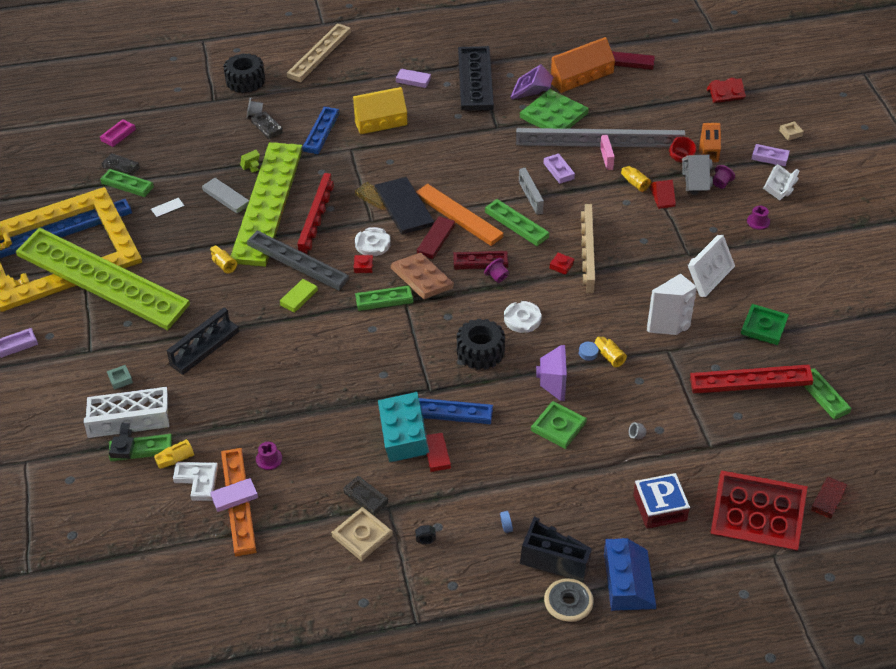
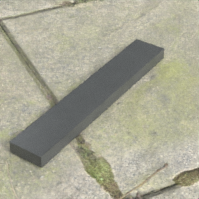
[247,230,349,291]

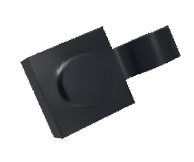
[109,423,135,459]

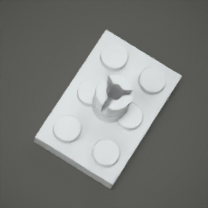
[688,235,735,297]

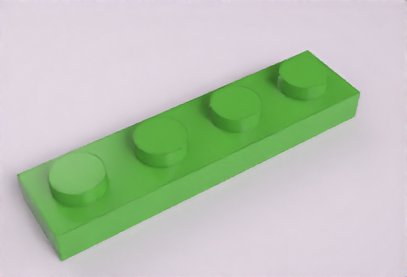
[485,199,549,246]

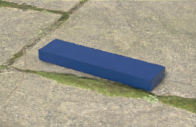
[302,107,340,154]
[419,398,493,424]

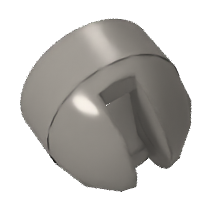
[629,422,647,439]

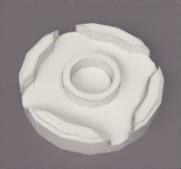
[355,227,390,256]
[504,301,541,333]

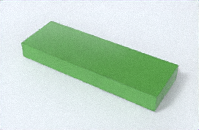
[100,169,154,197]
[355,286,413,311]
[804,368,852,420]
[109,434,172,461]

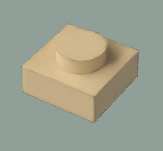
[779,121,804,141]

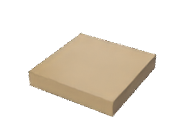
[331,507,393,561]

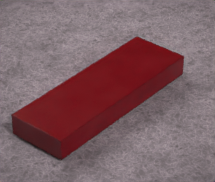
[612,51,655,70]
[417,216,455,259]
[453,251,508,270]

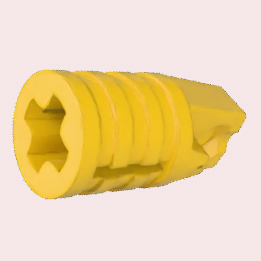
[621,166,651,192]
[210,245,237,274]
[594,337,627,368]
[154,439,194,469]

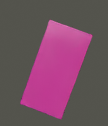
[100,119,136,147]

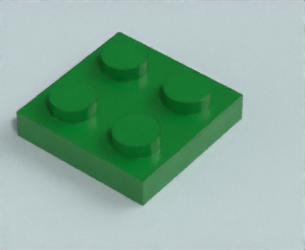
[741,304,789,345]

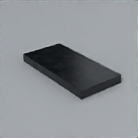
[374,177,434,235]

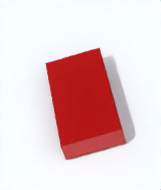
[426,433,451,472]

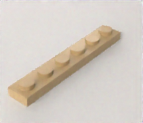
[287,23,351,82]
[581,204,595,293]

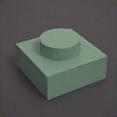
[107,365,133,390]

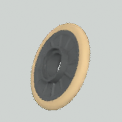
[544,578,594,622]

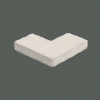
[173,462,218,501]

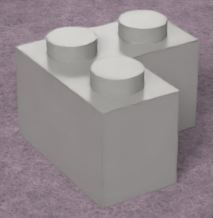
[682,155,713,191]

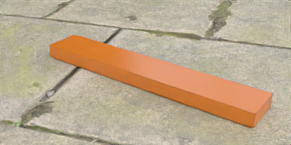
[416,184,504,246]
[221,448,257,557]

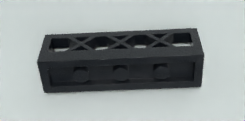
[166,307,240,375]

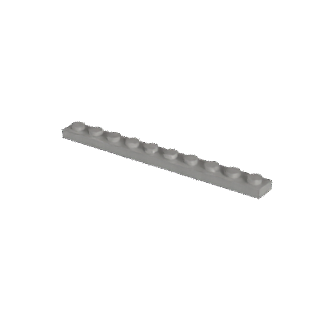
[516,128,685,148]

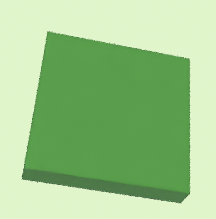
[531,401,587,449]

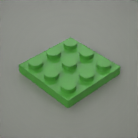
[520,89,589,129]

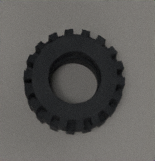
[223,53,265,93]
[457,318,505,370]

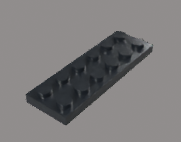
[458,46,494,111]

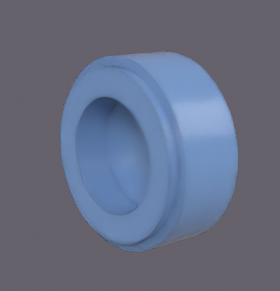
[579,342,599,361]
[500,511,513,533]

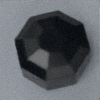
[415,525,436,545]

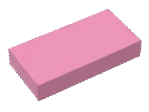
[600,135,614,170]

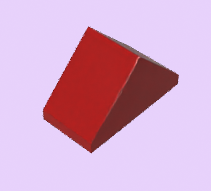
[649,179,676,209]

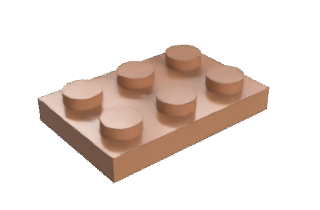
[391,253,454,299]

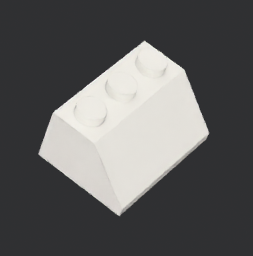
[647,274,697,335]

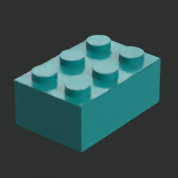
[378,392,429,462]

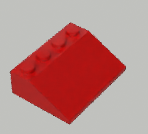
[710,470,808,551]

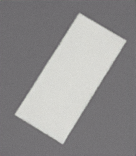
[151,198,184,217]

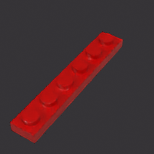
[297,173,334,254]
[690,365,813,394]

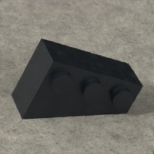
[520,516,592,582]

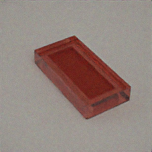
[811,476,847,519]

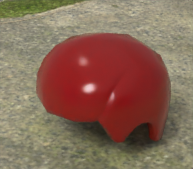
[669,136,697,163]

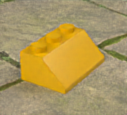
[353,87,408,134]

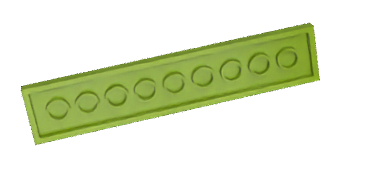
[231,142,302,267]
[16,227,190,330]

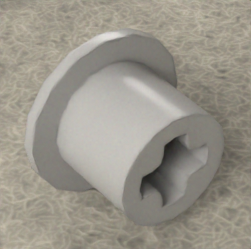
[246,97,263,118]

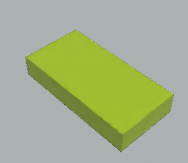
[280,279,318,313]

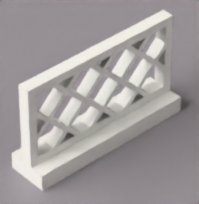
[84,387,169,438]

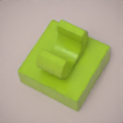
[240,150,260,173]

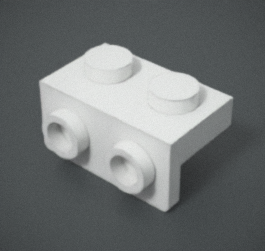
[763,164,799,200]

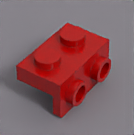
[707,78,746,103]

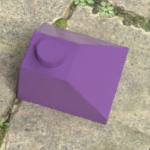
[510,64,554,100]
[536,345,567,401]

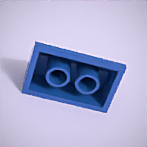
[604,538,656,611]

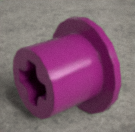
[712,165,735,189]
[747,206,770,230]
[484,258,509,283]
[256,442,282,470]

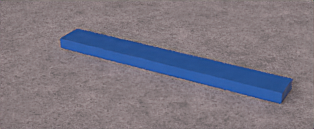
[0,199,132,258]

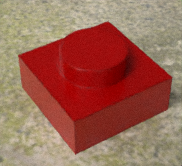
[549,252,574,275]
[354,255,373,273]

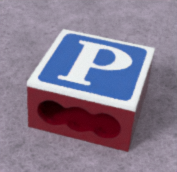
[633,473,690,529]

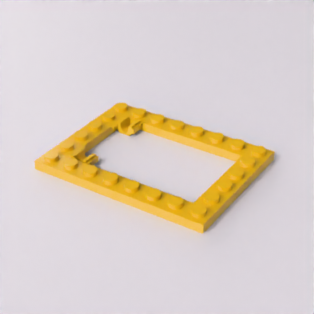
[0,187,142,312]

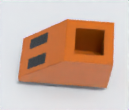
[699,123,721,162]

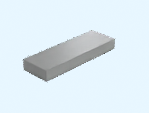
[519,168,544,215]
[202,178,249,214]

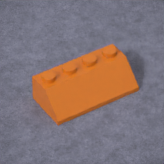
[551,37,615,93]

